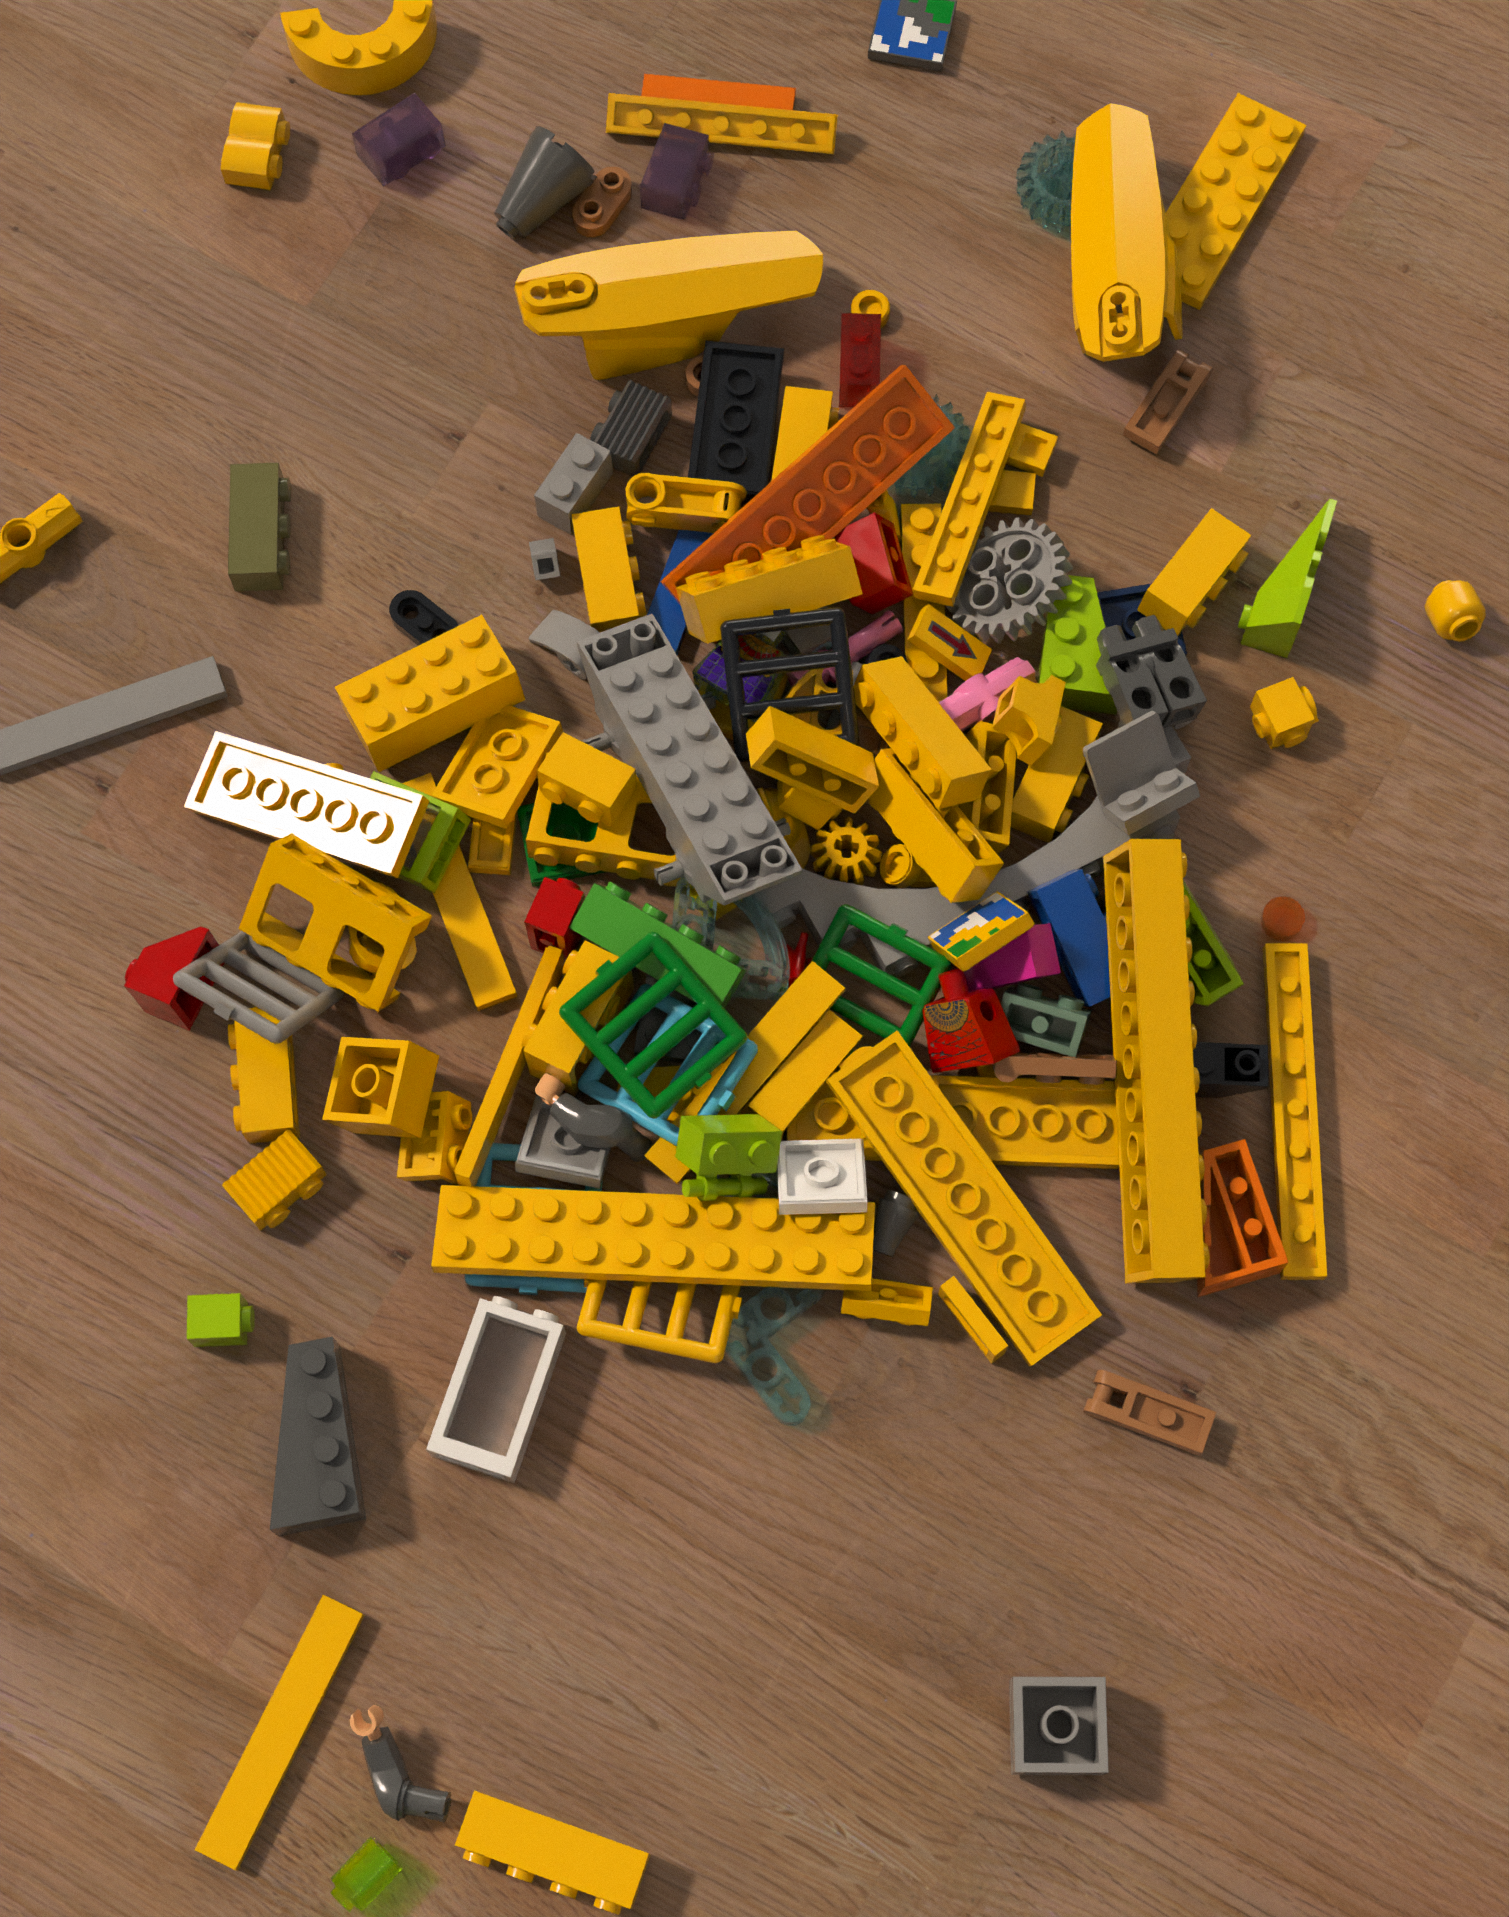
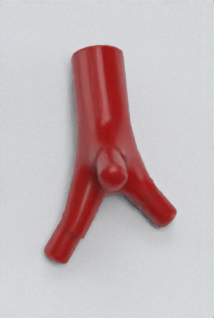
[776,932,813,987]

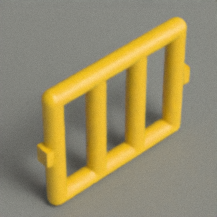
[577,1279,742,1363]

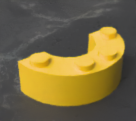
[280,0,437,95]

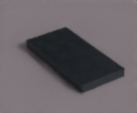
[688,340,784,499]

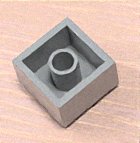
[1009,1677,1109,1775]

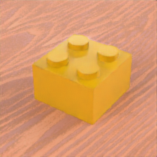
[322,1037,439,1138]

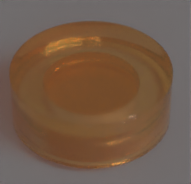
[1261,896,1305,941]

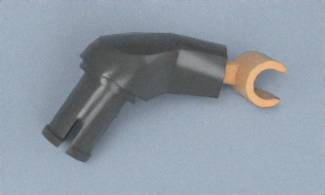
[535,1073,653,1162]
[350,1705,451,1823]

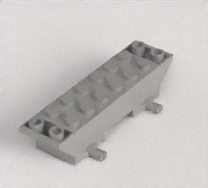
[577,614,802,906]

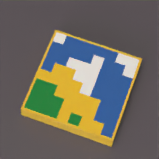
[927,891,1035,971]

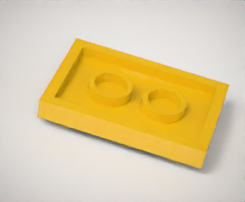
[431,705,563,829]

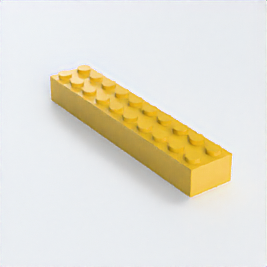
[1103,839,1210,1284]

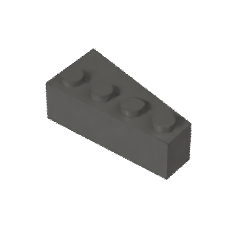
[270,1336,366,1536]

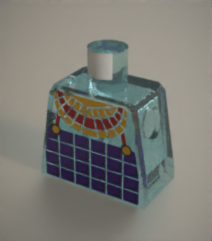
[692,631,786,723]

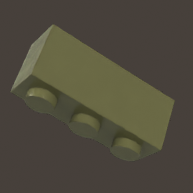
[228,463,291,591]

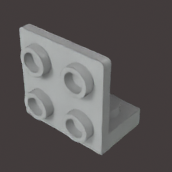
[1083,711,1200,836]

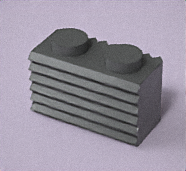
[590,380,672,477]

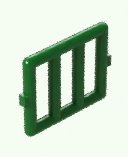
[802,904,952,1057]
[559,932,747,1119]

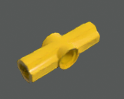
[0,493,83,583]

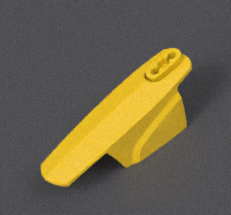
[1071,103,1183,362]
[514,231,823,380]

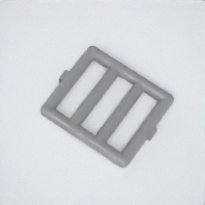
[173,931,344,1044]

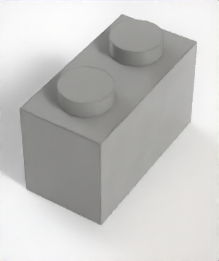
[534,433,613,535]

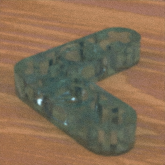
[725,1287,827,1426]

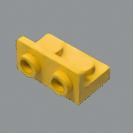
[397,1091,472,1185]

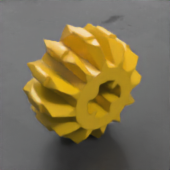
[811,817,882,886]

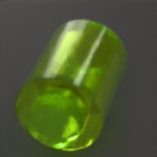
[330,1836,403,1912]

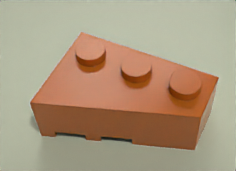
[1197,1139,1289,1298]

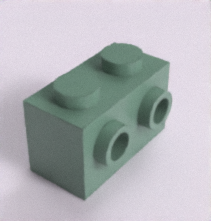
[1001,982,1092,1057]

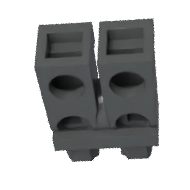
[1096,615,1207,728]

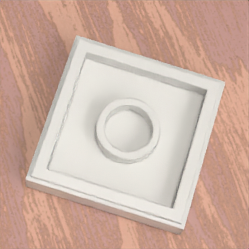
[777,1139,867,1215]

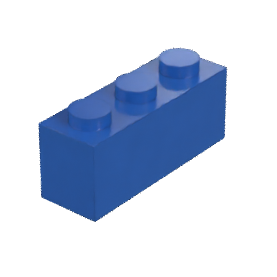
[1027,869,1110,1007]

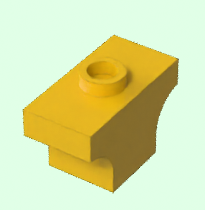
[992,675,1066,765]

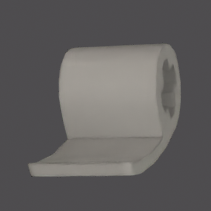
[528,610,600,680]

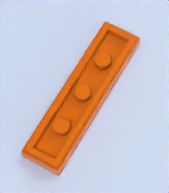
[641,74,796,110]

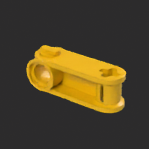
[625,473,747,533]

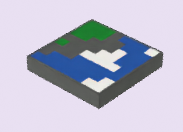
[868,0,957,72]

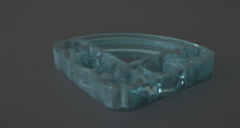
[672,877,790,1001]

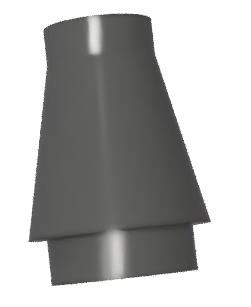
[873,1190,919,1257]

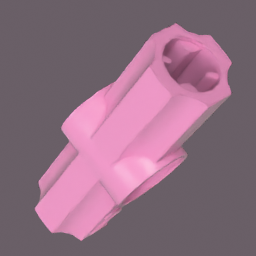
[939,657,1037,732]

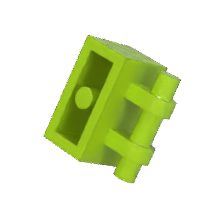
[675,1114,782,1201]

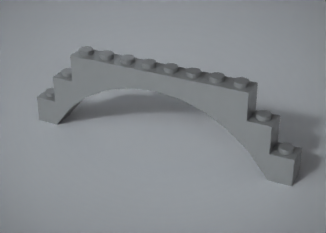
[744,720,1193,977]

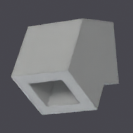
[529,538,560,580]

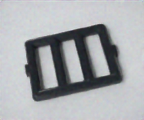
[720,607,860,762]

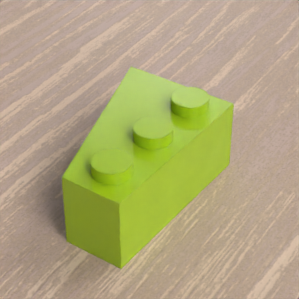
[1038,575,1117,715]

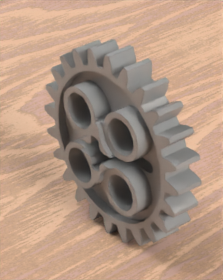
[946,517,1073,643]

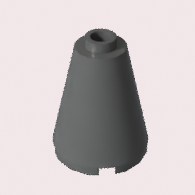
[494,126,597,239]

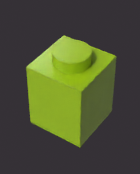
[187,1293,255,1347]

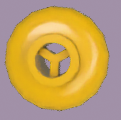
[1425,580,1486,642]

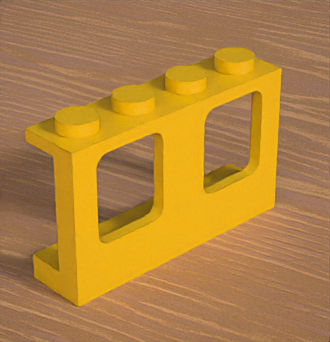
[526,752,691,886]
[238,833,432,1012]

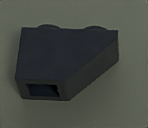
[1193,1042,1268,1098]

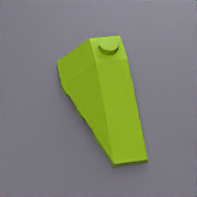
[1238,498,1337,658]

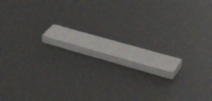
[0,656,228,776]

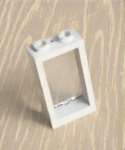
[426,1296,566,1483]

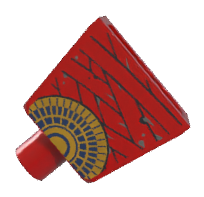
[922,968,1020,1073]

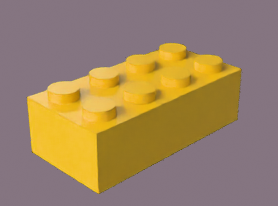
[676,535,863,644]
[335,615,526,773]

